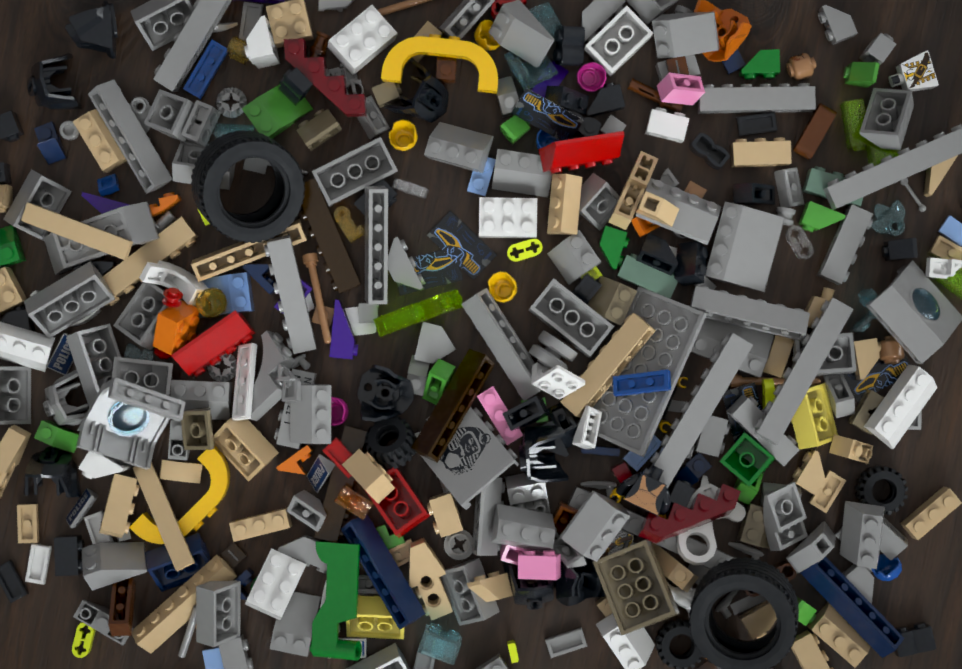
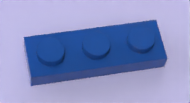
[183,40,229,100]
[613,369,671,397]

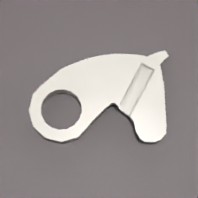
[677,475,746,565]

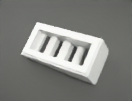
[572,406,602,449]

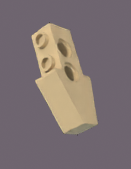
[609,151,658,230]
[0,424,31,498]
[409,538,453,620]

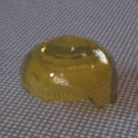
[196,288,227,318]

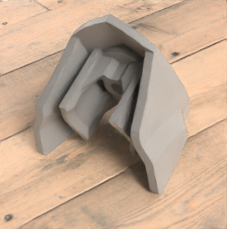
[43,369,88,426]

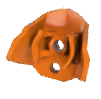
[694,0,752,62]

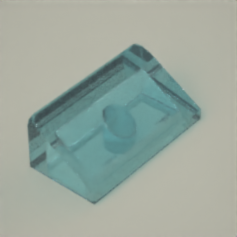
[213,123,255,138]

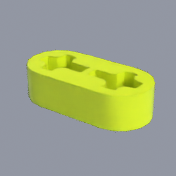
[507,239,542,262]
[762,378,775,409]
[72,622,96,658]

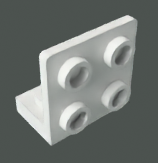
[531,362,585,400]

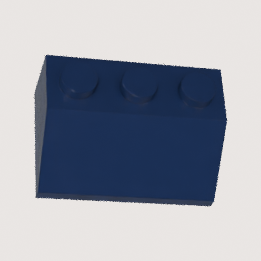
[145,533,211,592]

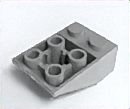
[505,473,551,514]

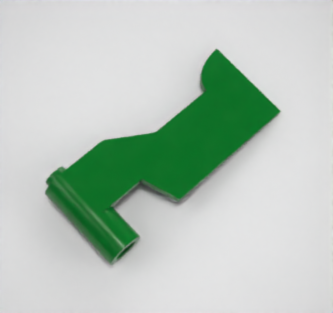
[309,541,362,661]

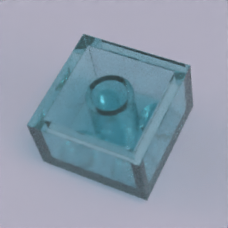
[417,623,462,665]

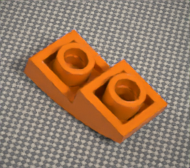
[149,192,181,217]

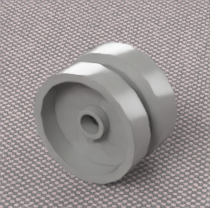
[528,330,578,370]

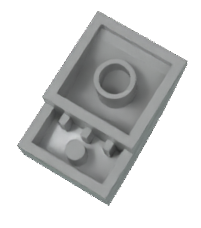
[763,482,808,551]

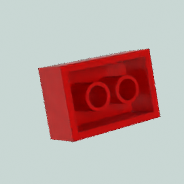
[364,467,430,538]

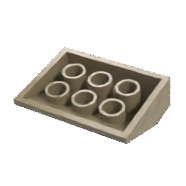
[593,540,680,635]

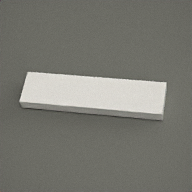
[232,343,257,421]

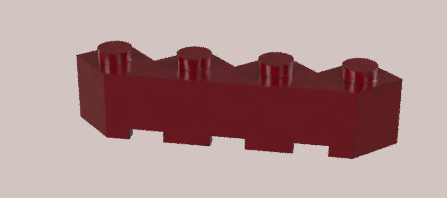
[284,38,367,117]
[638,484,741,544]

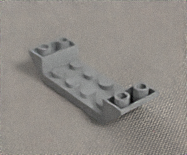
[44,202,159,275]

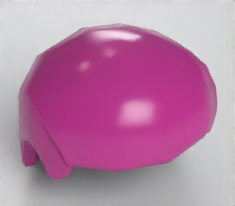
[577,62,607,92]
[331,397,349,426]

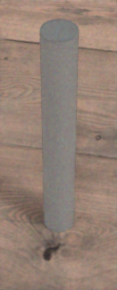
[178,605,196,658]

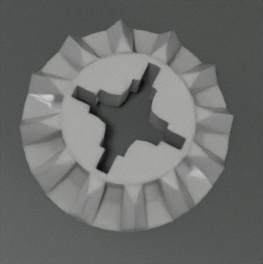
[216,87,247,118]
[207,354,237,382]
[444,530,473,560]

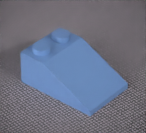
[196,272,255,318]

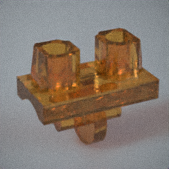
[334,485,374,520]

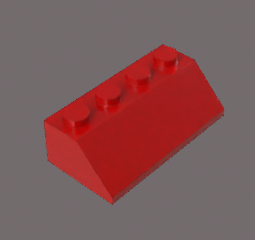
[539,131,624,174]
[171,310,255,377]

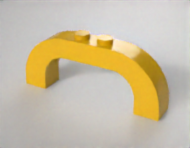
[381,34,498,94]
[129,445,230,544]

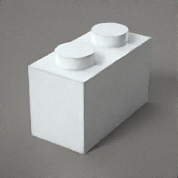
[645,107,689,143]

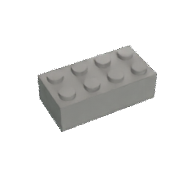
[66,323,121,408]

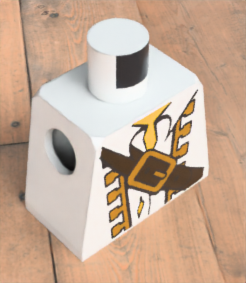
[889,50,939,91]

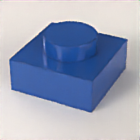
[97,173,120,197]

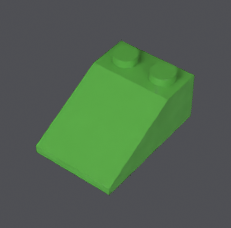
[242,85,313,139]

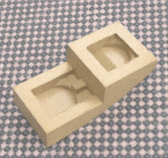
[763,335,794,378]
[159,459,202,483]

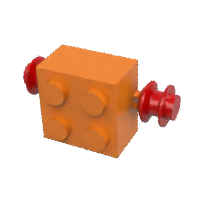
[153,288,200,359]

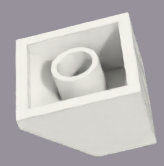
[78,451,131,479]

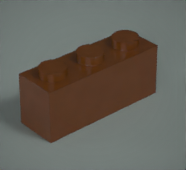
[108,577,136,636]

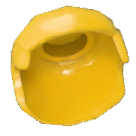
[474,20,500,51]
[389,119,418,151]
[488,271,517,303]

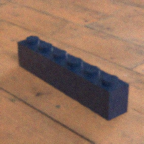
[341,514,426,630]
[800,556,905,658]

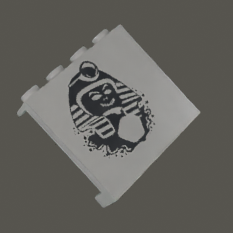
[420,407,519,510]

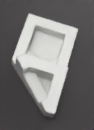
[925,258,962,279]

